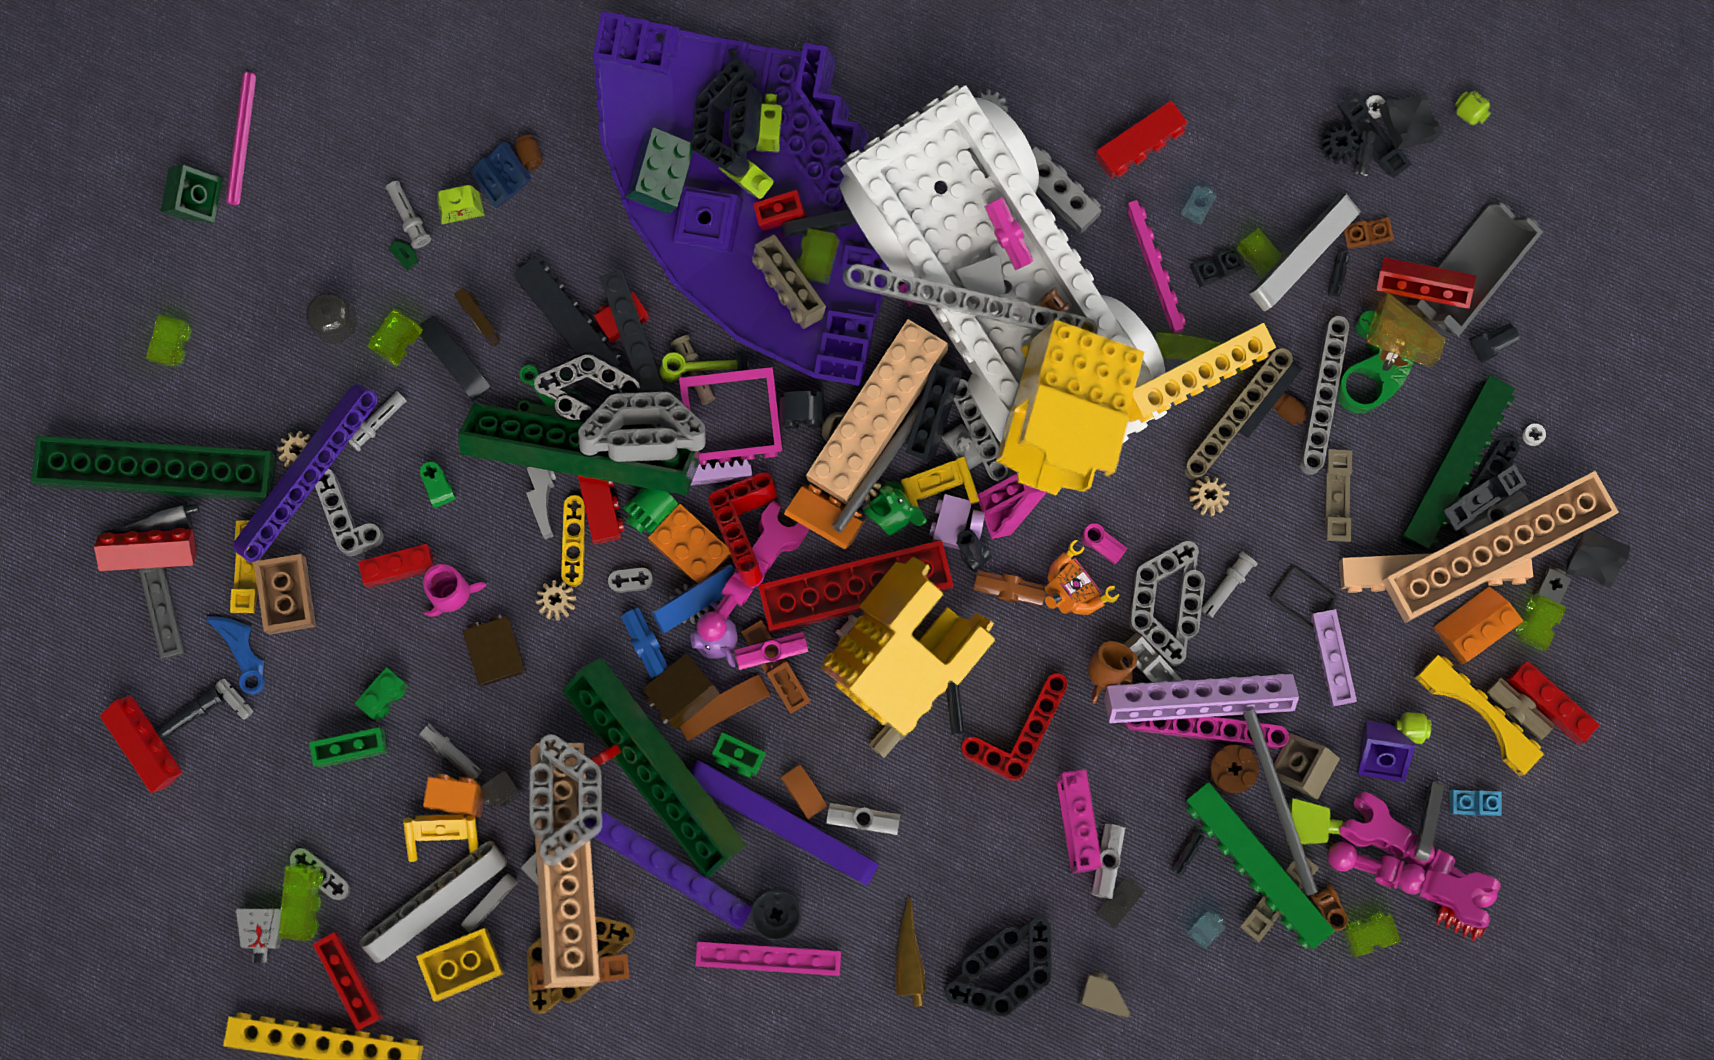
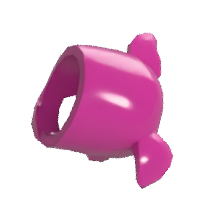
[423,564,487,617]

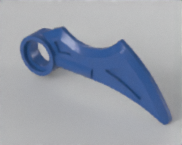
[206,616,265,695]

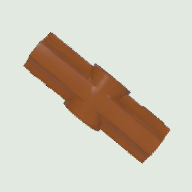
[973,570,1046,606]

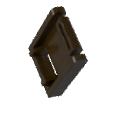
[454,288,500,347]

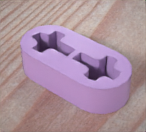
[970,510,985,541]

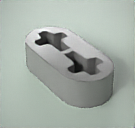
[608,568,653,593]

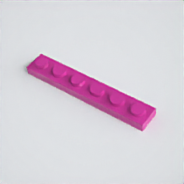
[1126,200,1186,336]
[695,942,841,976]

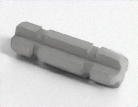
[215,678,253,720]

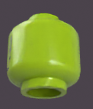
[1455,91,1490,125]
[1395,712,1431,744]

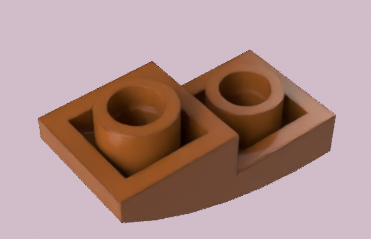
[1344,217,1395,249]
[779,764,827,819]

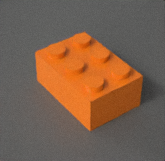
[648,504,731,584]
[424,774,486,818]

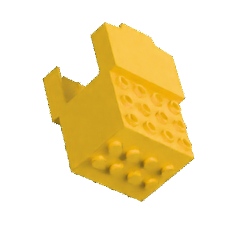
[996,320,1144,495]
[820,557,995,736]

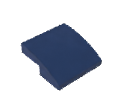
[470,142,532,208]

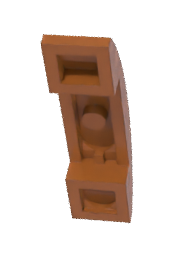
[680,675,770,742]
[530,954,630,990]

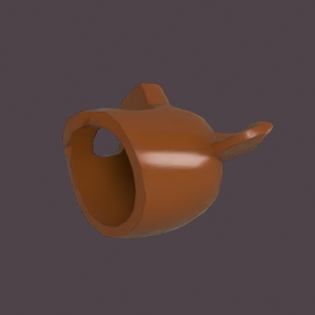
[1088,641,1138,705]

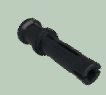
[155,686,225,741]

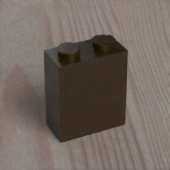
[463,615,527,687]
[643,653,720,730]

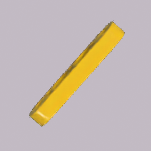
[561,495,586,587]

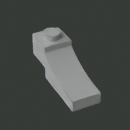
[526,467,556,540]
[1123,632,1183,683]

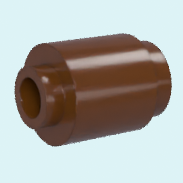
[515,135,543,171]
[1272,393,1309,426]

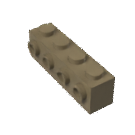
[752,234,826,329]

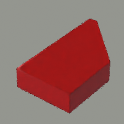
[586,745,621,773]

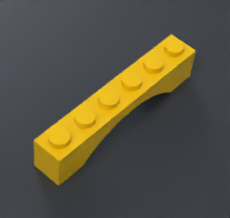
[1415,655,1544,776]

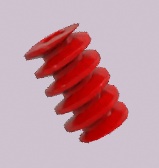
[1435,904,1490,942]

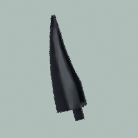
[96,502,200,536]

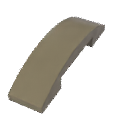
[1325,449,1352,542]
[1240,858,1319,942]

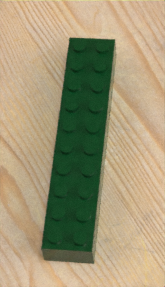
[458,403,699,495]
[31,436,276,502]
[562,657,747,878]

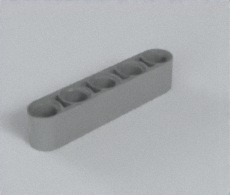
[954,379,1015,483]

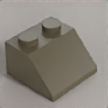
[1274,733,1340,800]
[1078,972,1130,1018]

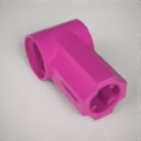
[1081,523,1127,565]

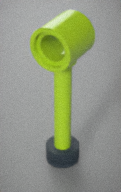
[659,353,749,383]

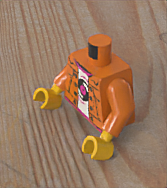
[1045,540,1119,615]

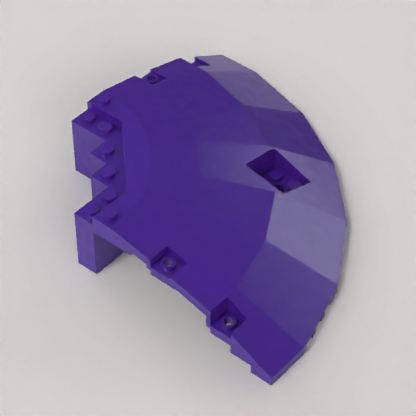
[593,11,889,386]

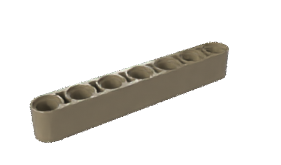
[1184,348,1293,481]

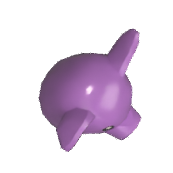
[690,602,738,667]

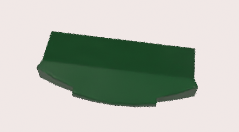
[389,240,419,271]

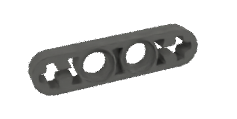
[1414,781,1444,862]

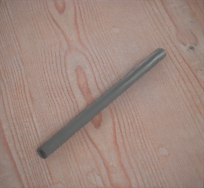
[832,394,924,533]
[1243,709,1318,896]

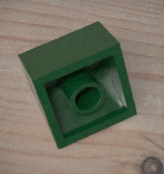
[160,165,223,223]

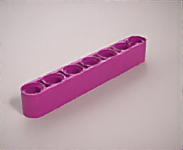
[1124,717,1289,749]

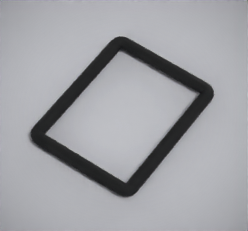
[1270,566,1337,630]

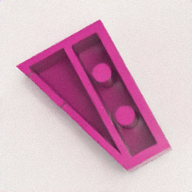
[977,474,1047,539]

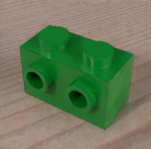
[355,667,408,721]
[712,732,766,778]

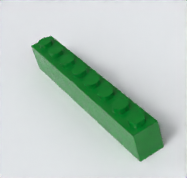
[1185,782,1335,951]

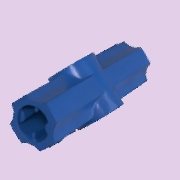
[621,607,669,680]

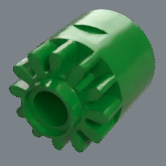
[623,487,679,535]

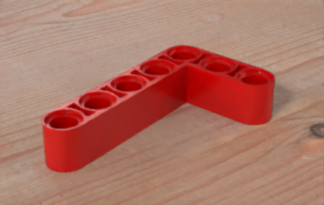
[708,473,778,587]
[961,673,1068,781]

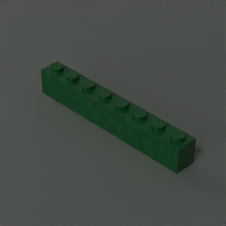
[1400,375,1515,552]

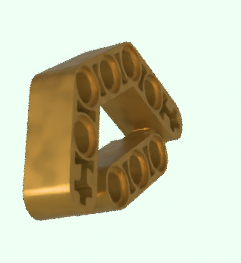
[527,916,635,1014]

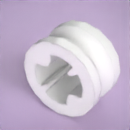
[1366,95,1385,118]
[1522,424,1546,446]

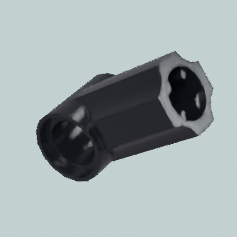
[1469,323,1520,363]
[956,530,992,572]

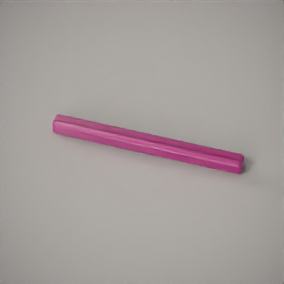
[226,72,256,205]

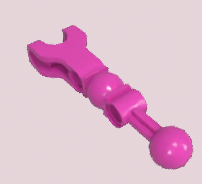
[697,501,809,642]
[1340,792,1497,908]
[1327,841,1500,928]

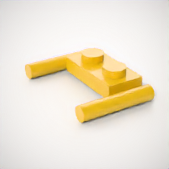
[901,457,979,507]
[403,814,479,862]

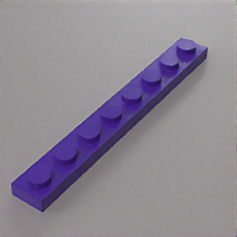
[584,811,752,930]

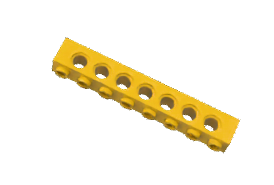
[1128,323,1276,423]
[223,1013,423,1060]

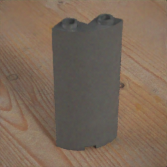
[1406,201,1543,337]

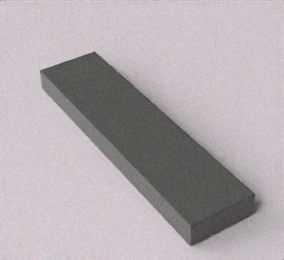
[139,567,185,660]

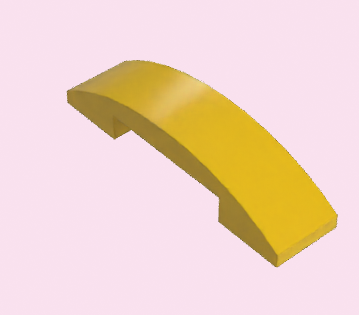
[230,521,261,613]

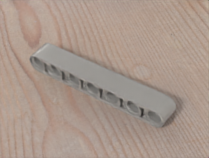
[1249,193,1360,311]
[1300,316,1349,475]
[360,841,507,963]

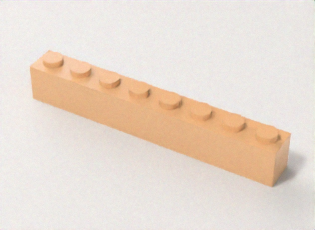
[1339,554,1533,593]

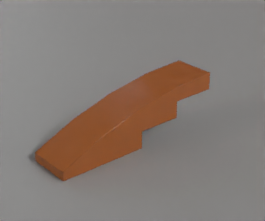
[741,620,811,714]

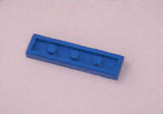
[651,564,735,633]

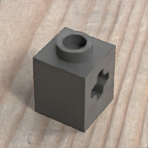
[1533,568,1571,607]

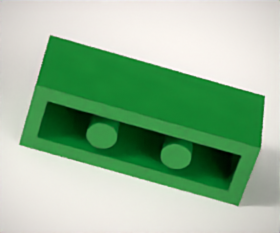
[309,727,388,768]

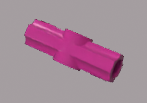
[984,197,1034,270]
[734,632,808,670]

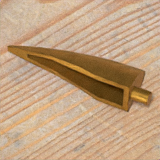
[896,898,926,1007]

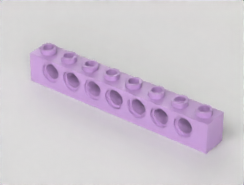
[1104,674,1299,723]

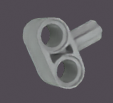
[942,423,983,470]

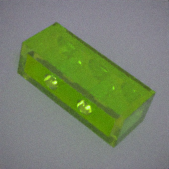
[279,863,323,941]

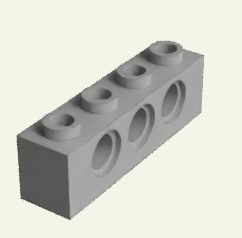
[1032,147,1101,234]

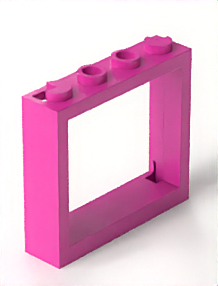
[679,367,782,465]
[1056,770,1102,874]

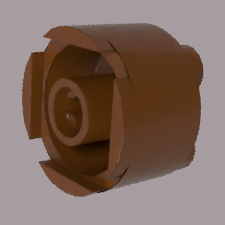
[1208,745,1259,795]

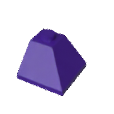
[1357,721,1415,782]

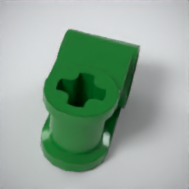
[420,462,456,509]

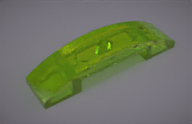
[1155,332,1243,375]

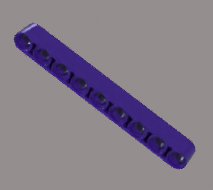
[233,384,377,562]
[689,759,879,886]

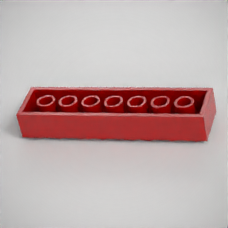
[758,540,954,634]

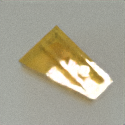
[1366,293,1446,367]

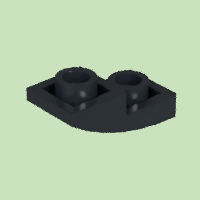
[1190,247,1245,288]

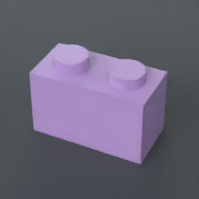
[929,494,971,550]

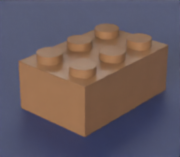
[254,554,316,635]

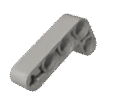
[315,469,384,556]

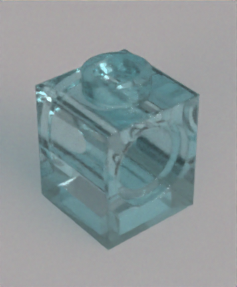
[1181,185,1217,225]
[1186,911,1225,949]

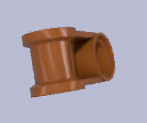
[1034,287,1070,325]
[1308,884,1348,932]

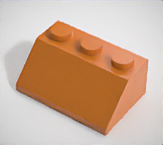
[784,483,866,549]
[1433,586,1523,665]

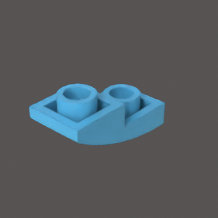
[1449,790,1502,816]

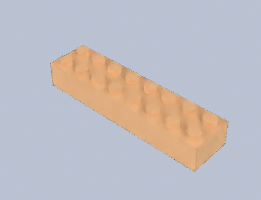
[806,319,948,505]

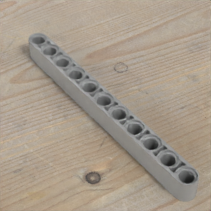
[843,265,1098,334]

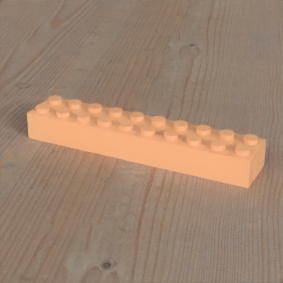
[1382,471,1619,623]
[530,743,599,988]

